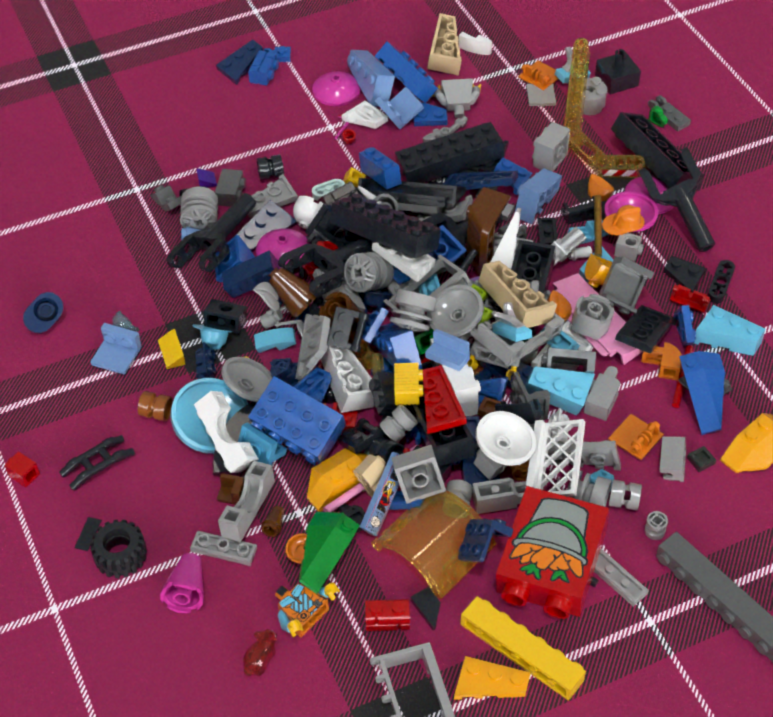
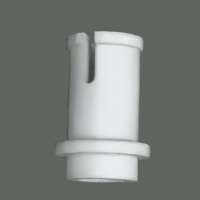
[568,246,592,261]

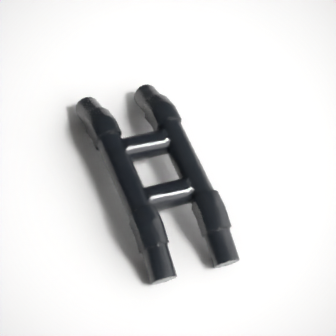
[59,435,135,491]

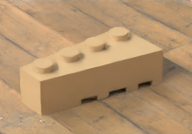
[427,13,462,75]
[478,261,557,328]

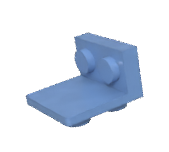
[375,87,424,129]
[91,323,142,374]

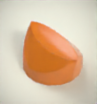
[588,174,614,201]
[547,290,572,322]
[285,533,307,564]

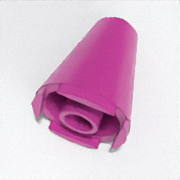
[160,553,204,614]

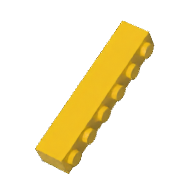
[461,596,586,701]

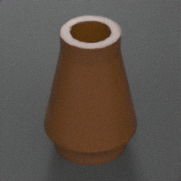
[261,506,285,537]

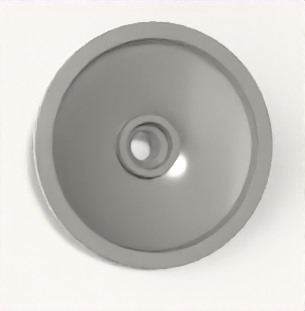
[427,285,484,337]
[221,357,273,402]

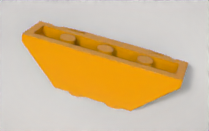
[720,413,773,473]
[307,448,368,512]

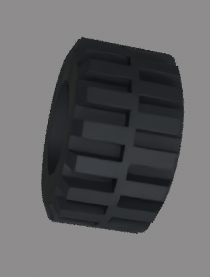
[90,519,147,578]

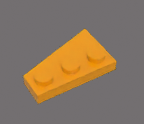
[454,656,531,700]

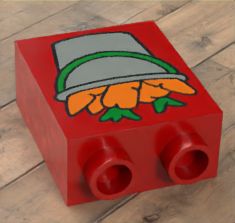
[496,486,609,619]

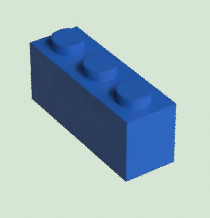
[359,147,402,189]

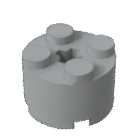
[572,77,607,115]
[572,294,614,340]

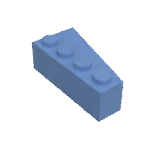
[347,50,395,106]

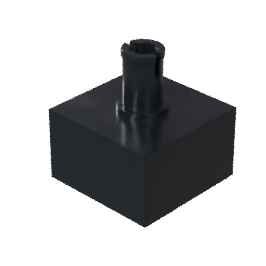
[595,49,641,94]

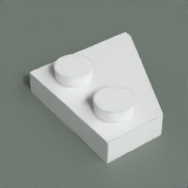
[342,101,388,129]

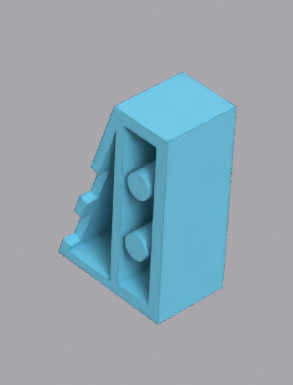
[693,305,766,356]
[525,366,595,416]

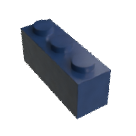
[222,250,280,298]

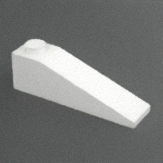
[491,208,521,269]

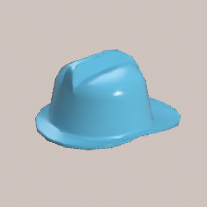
[192,324,232,350]

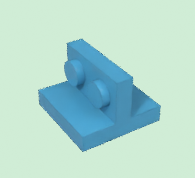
[238,423,287,467]

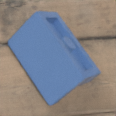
[425,329,470,371]

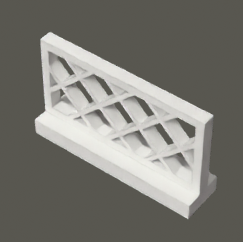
[525,419,585,497]

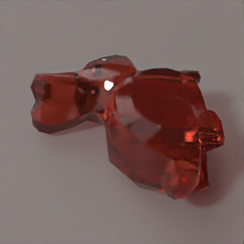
[243,629,277,676]

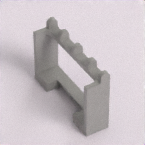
[383,255,473,333]
[470,313,565,366]
[370,642,455,717]

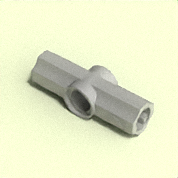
[551,227,586,266]

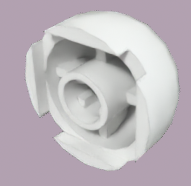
[293,196,323,229]

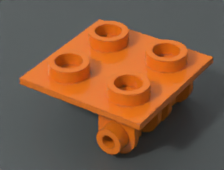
[518,60,558,91]
[608,414,664,460]

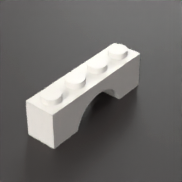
[194,391,259,473]

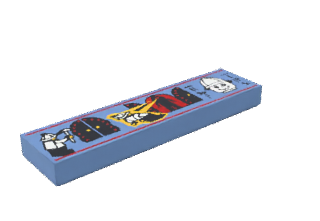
[360,452,399,537]

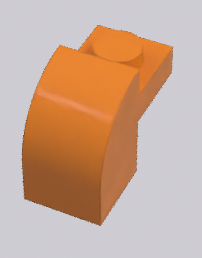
[641,342,682,381]

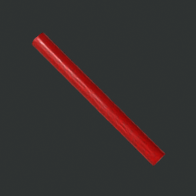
[672,345,694,408]

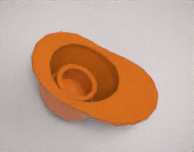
[602,205,645,236]

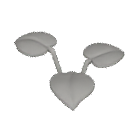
[253,282,304,336]

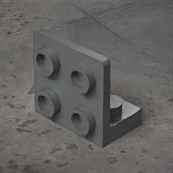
[510,372,550,421]

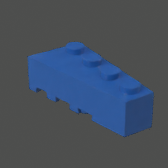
[375,41,438,103]

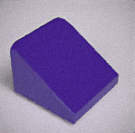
[197,169,217,188]

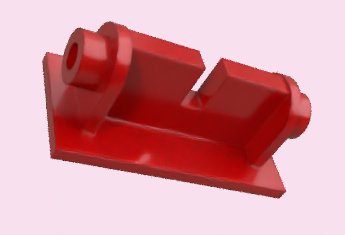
[669,284,711,313]

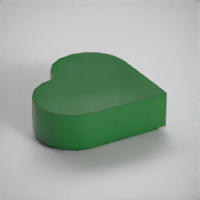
[648,106,668,127]

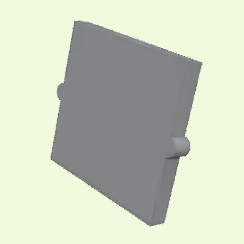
[526,83,556,107]

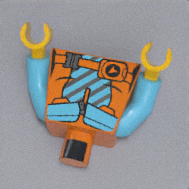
[275,583,340,638]

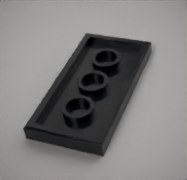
[615,305,676,354]

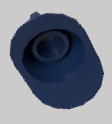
[363,289,393,312]
[23,292,64,333]

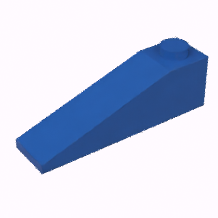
[393,225,467,285]

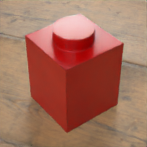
[4,451,40,488]

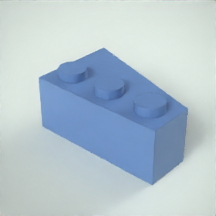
[514,168,562,224]

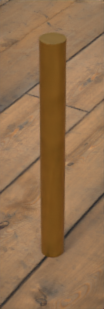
[594,195,602,257]

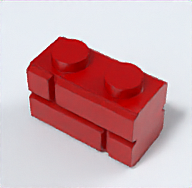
[365,599,410,631]

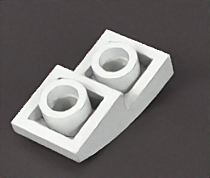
[459,32,492,55]

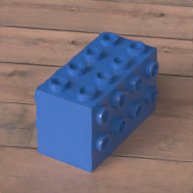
[248,376,346,465]

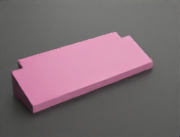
[553,273,643,365]

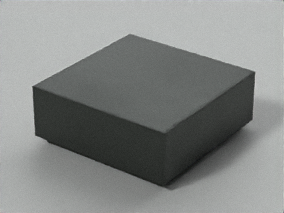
[687,446,716,472]

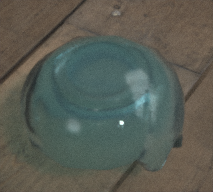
[112,311,139,332]

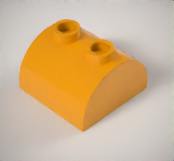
[585,254,613,288]

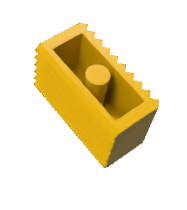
[394,363,423,405]

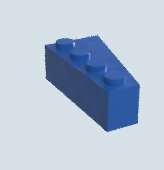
[371,323,422,369]

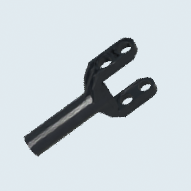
[638,147,716,252]
[167,193,256,272]
[422,212,503,275]
[278,237,384,296]

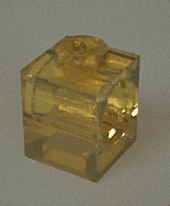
[351,338,380,371]

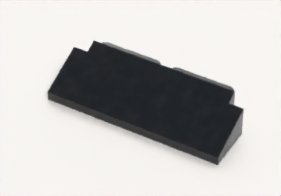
[358,178,466,207]

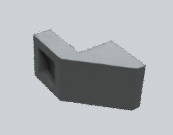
[150,185,182,212]

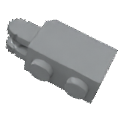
[584,366,620,421]
[472,478,526,514]

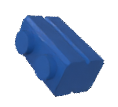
[248,50,279,86]

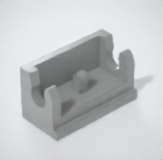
[660,437,686,482]

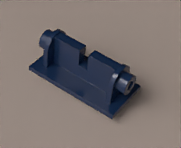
[195,342,216,379]
[270,361,299,387]

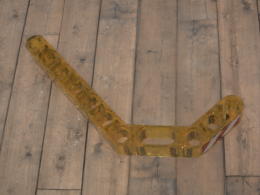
[564,38,646,177]

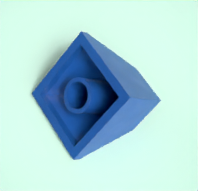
[215,234,255,282]

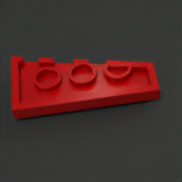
[423,365,467,434]

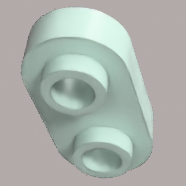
[312,179,345,201]

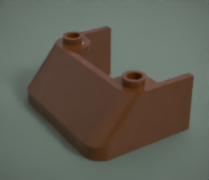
[466,187,511,276]

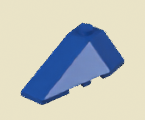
[679,351,725,435]

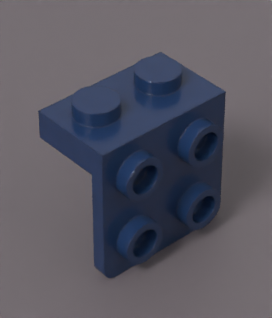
[458,518,514,562]

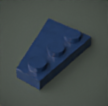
[216,39,263,85]

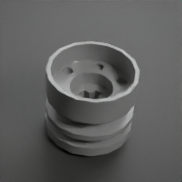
[180,186,218,230]
[344,252,394,292]
[389,289,437,332]
[567,471,612,507]

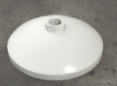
[476,411,536,466]

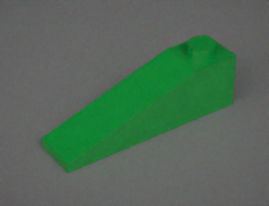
[299,512,360,594]

